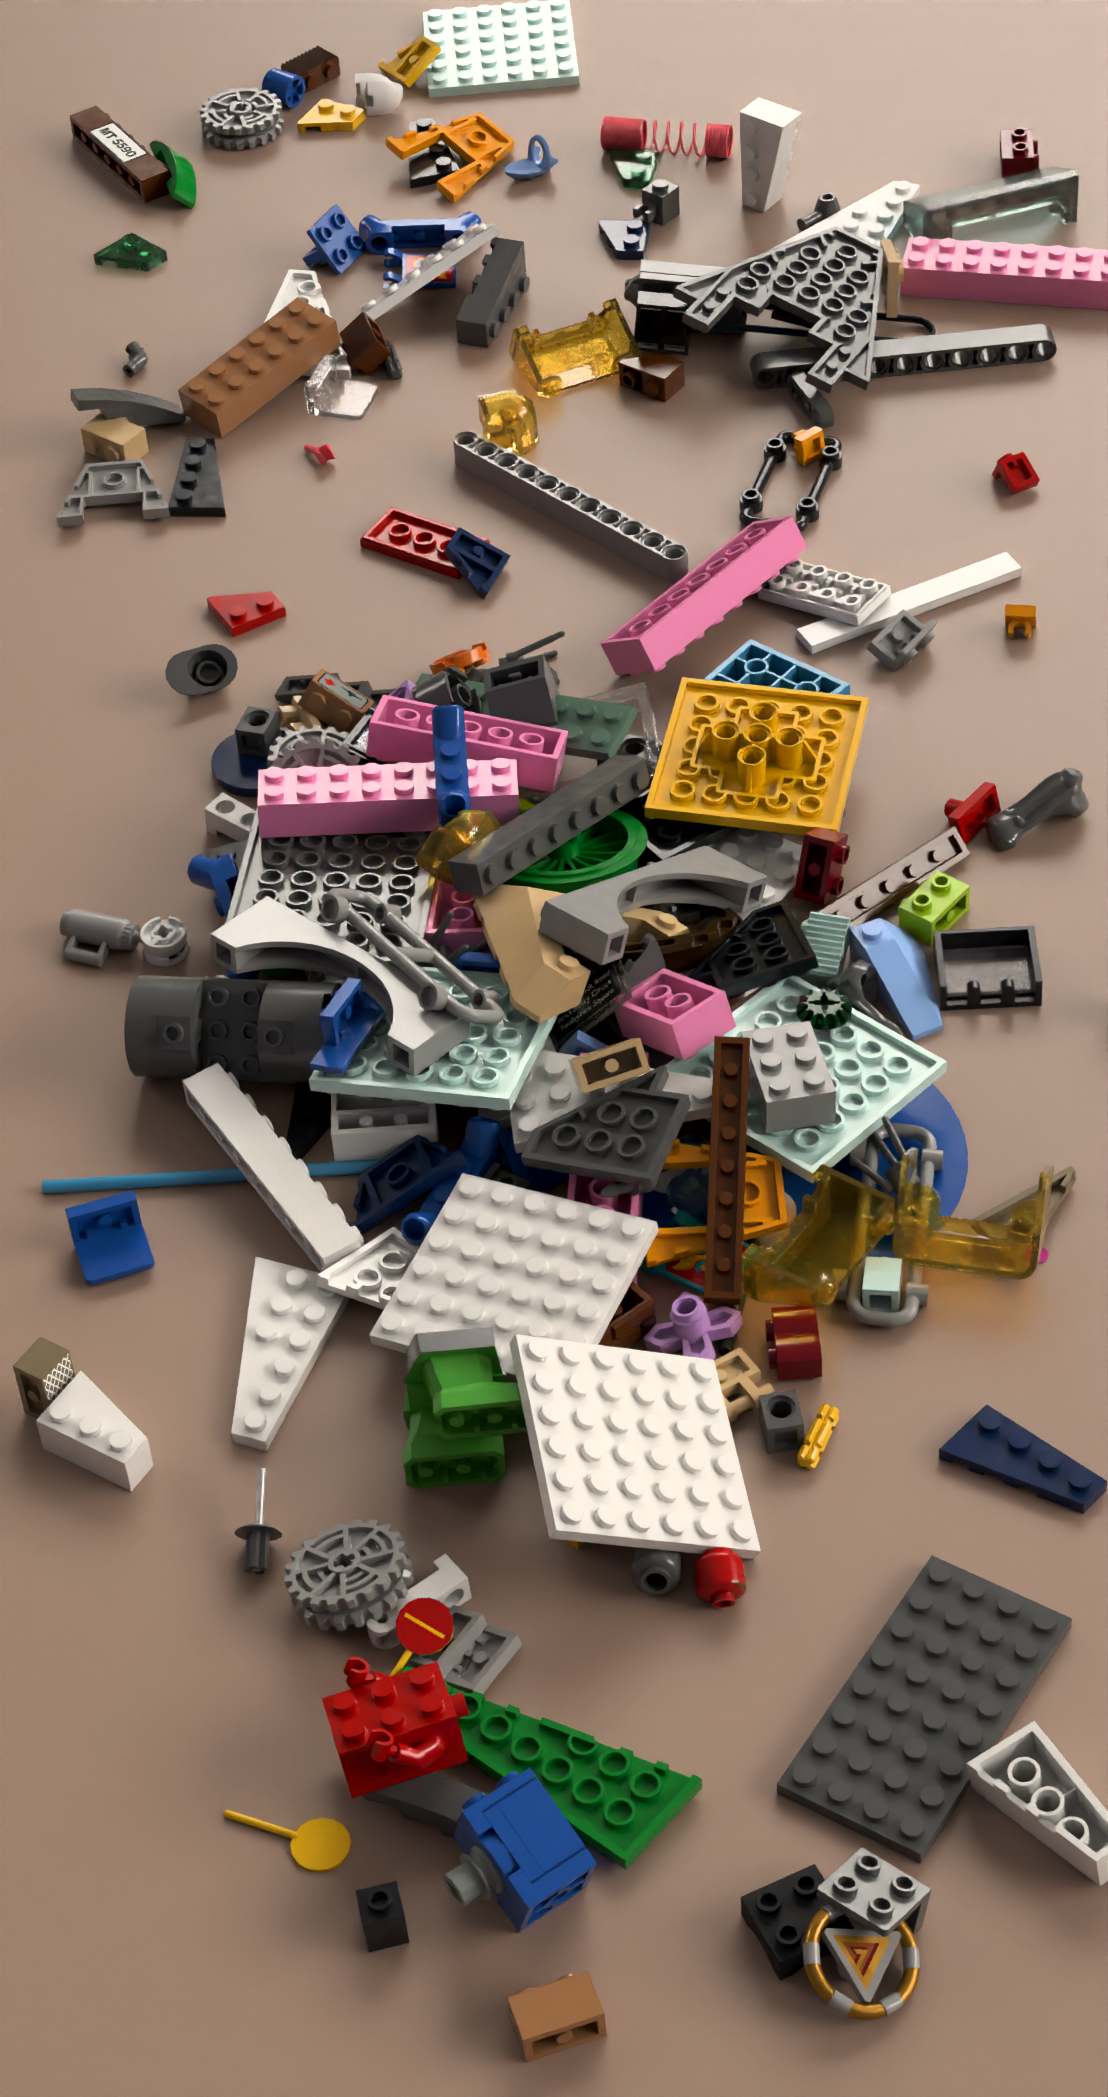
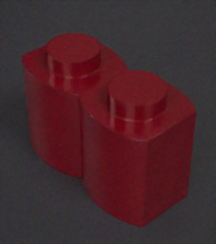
[765,1305,822,1380]

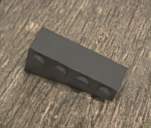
[456,237,530,348]

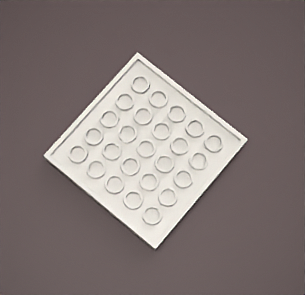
[369,1173,659,1383]
[509,1334,761,1559]

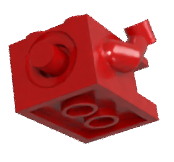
[321,1657,469,1798]

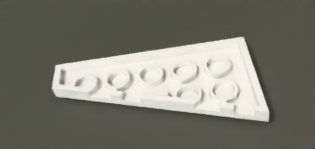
[356,222,500,320]
[231,1256,350,1451]

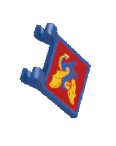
[383,247,456,290]

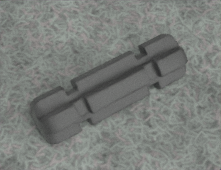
[383,339,403,380]

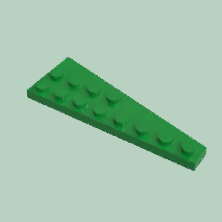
[400,1666,702,1870]

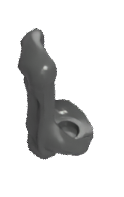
[986,768,1089,851]
[826,959,905,1037]

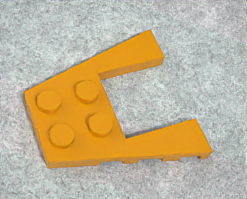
[386,113,515,203]
[645,1139,788,1268]

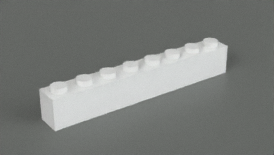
[182,1063,364,1273]

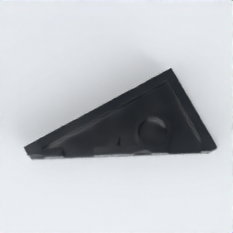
[286,1083,331,1160]

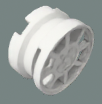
[140,916,189,966]

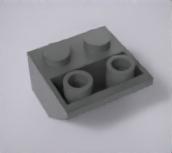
[483,654,558,727]

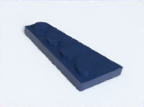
[939,1404,1107,1514]

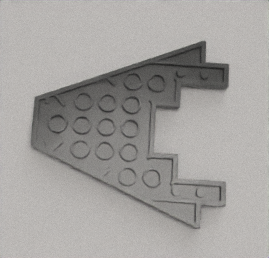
[673,226,884,394]

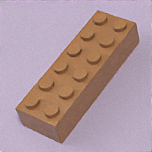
[178,297,341,438]

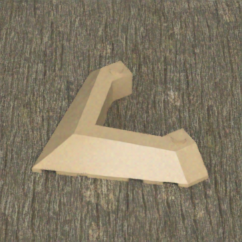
[469,885,690,1024]

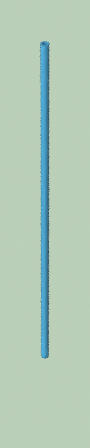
[42,1139,702,1194]

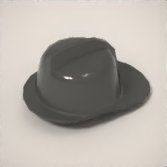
[165,644,238,696]

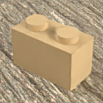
[80,413,149,462]
[568,1038,651,1094]

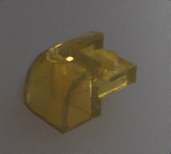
[477,390,539,456]
[414,810,501,885]

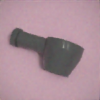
[797,192,841,231]

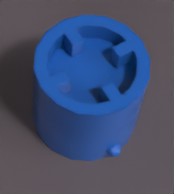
[262,68,305,108]

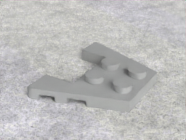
[56,459,170,527]

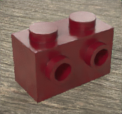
[1000,128,1039,181]
[793,827,850,905]

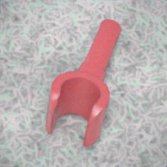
[304,444,336,466]

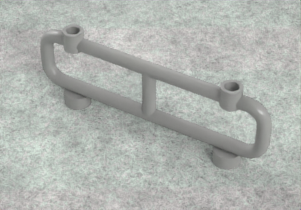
[321,888,504,1024]
[832,1123,944,1327]

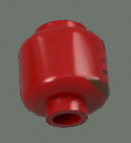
[694,1547,747,1608]

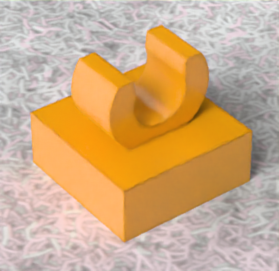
[791,426,825,466]
[1005,604,1037,639]

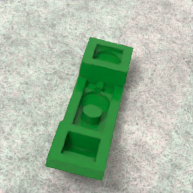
[149,141,197,209]

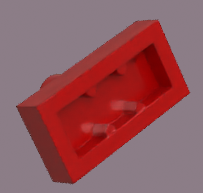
[944,782,1001,844]

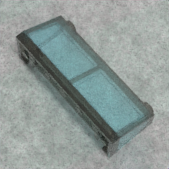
[903,166,1079,239]

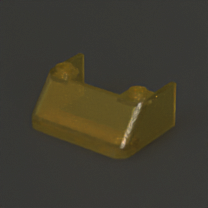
[892,1147,1054,1280]

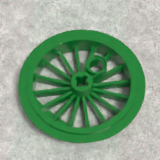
[481,808,648,894]

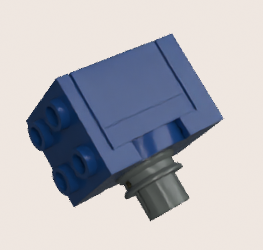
[443,1768,597,1932]

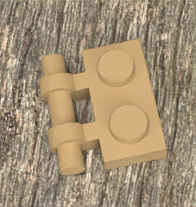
[714,1347,775,1423]

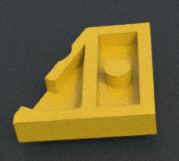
[377,35,441,88]
[297,99,366,133]

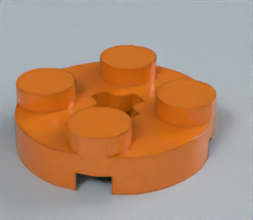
[429,642,491,675]

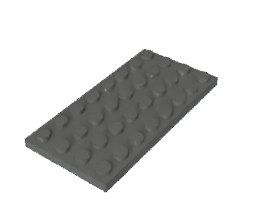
[777,1555,1072,1863]

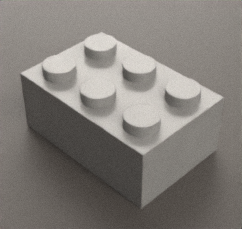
[742,1021,836,1134]

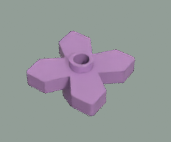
[644,1292,744,1360]

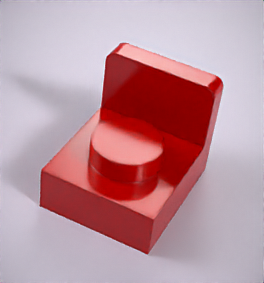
[992,451,1040,495]

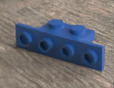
[310,977,386,1075]

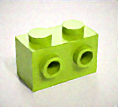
[897,870,970,947]

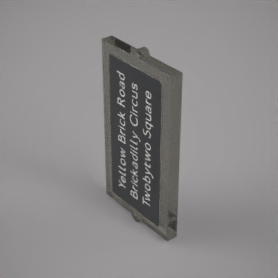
[549,958,632,1053]

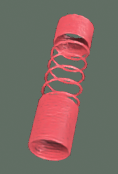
[600,116,733,159]

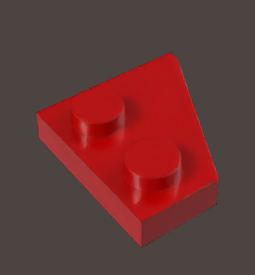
[207,591,286,637]

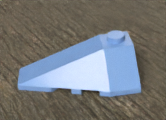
[849,918,943,1041]

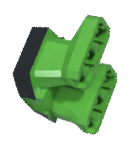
[402,1327,527,1489]

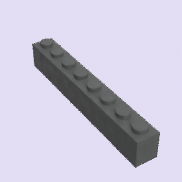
[447,755,651,895]

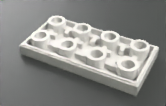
[757,559,891,626]

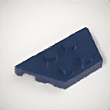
[349,1134,468,1235]

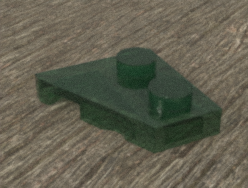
[610,149,660,189]
[93,232,168,271]

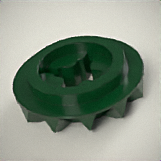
[796,987,852,1030]

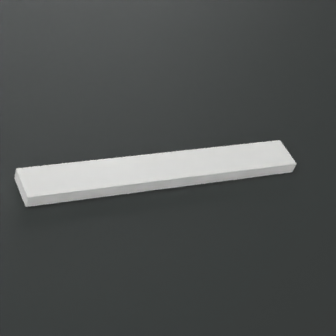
[797,552,1022,654]

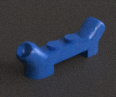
[359,211,481,255]
[431,705,471,831]
[187,853,260,979]
[401,1117,502,1246]

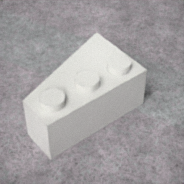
[331,1093,439,1162]

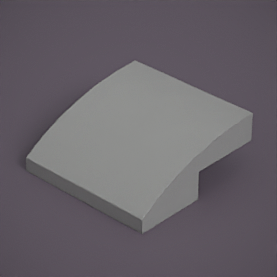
[408,1605,522,1694]

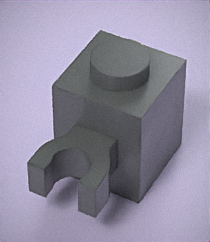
[633,178,680,225]

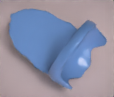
[504,135,559,179]

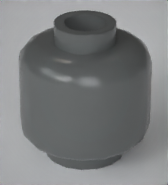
[631,1547,682,1595]

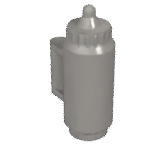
[60,908,142,967]

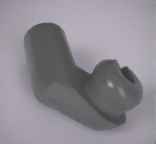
[123,341,148,377]

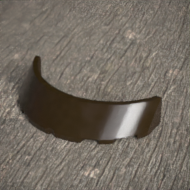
[562,908,737,979]

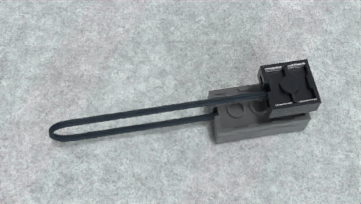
[624,259,936,355]

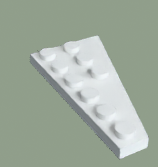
[316,1227,420,1310]

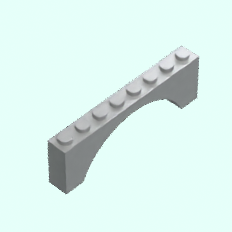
[538,845,768,965]
[211,896,470,1077]

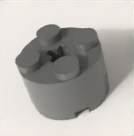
[412,666,483,714]

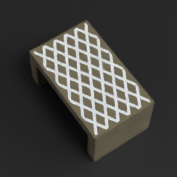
[13,1337,75,1419]

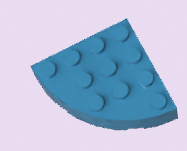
[704,639,850,695]

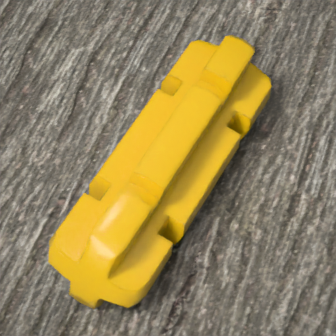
[797,1404,839,1470]

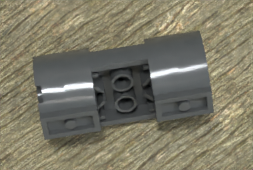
[124,975,342,1084]

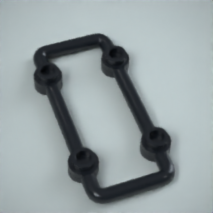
[739,431,842,532]

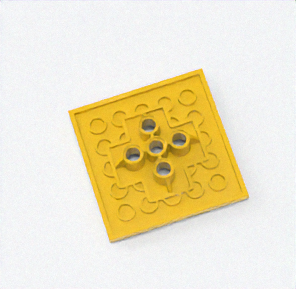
[644,677,869,835]

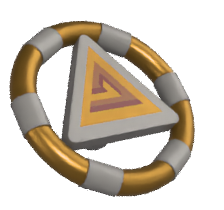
[802,1903,920,2020]

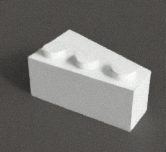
[36,1371,154,1492]

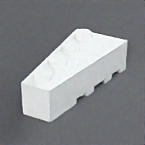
[740,97,802,212]
[966,1721,1108,1886]

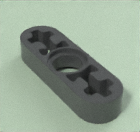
[787,371,834,429]

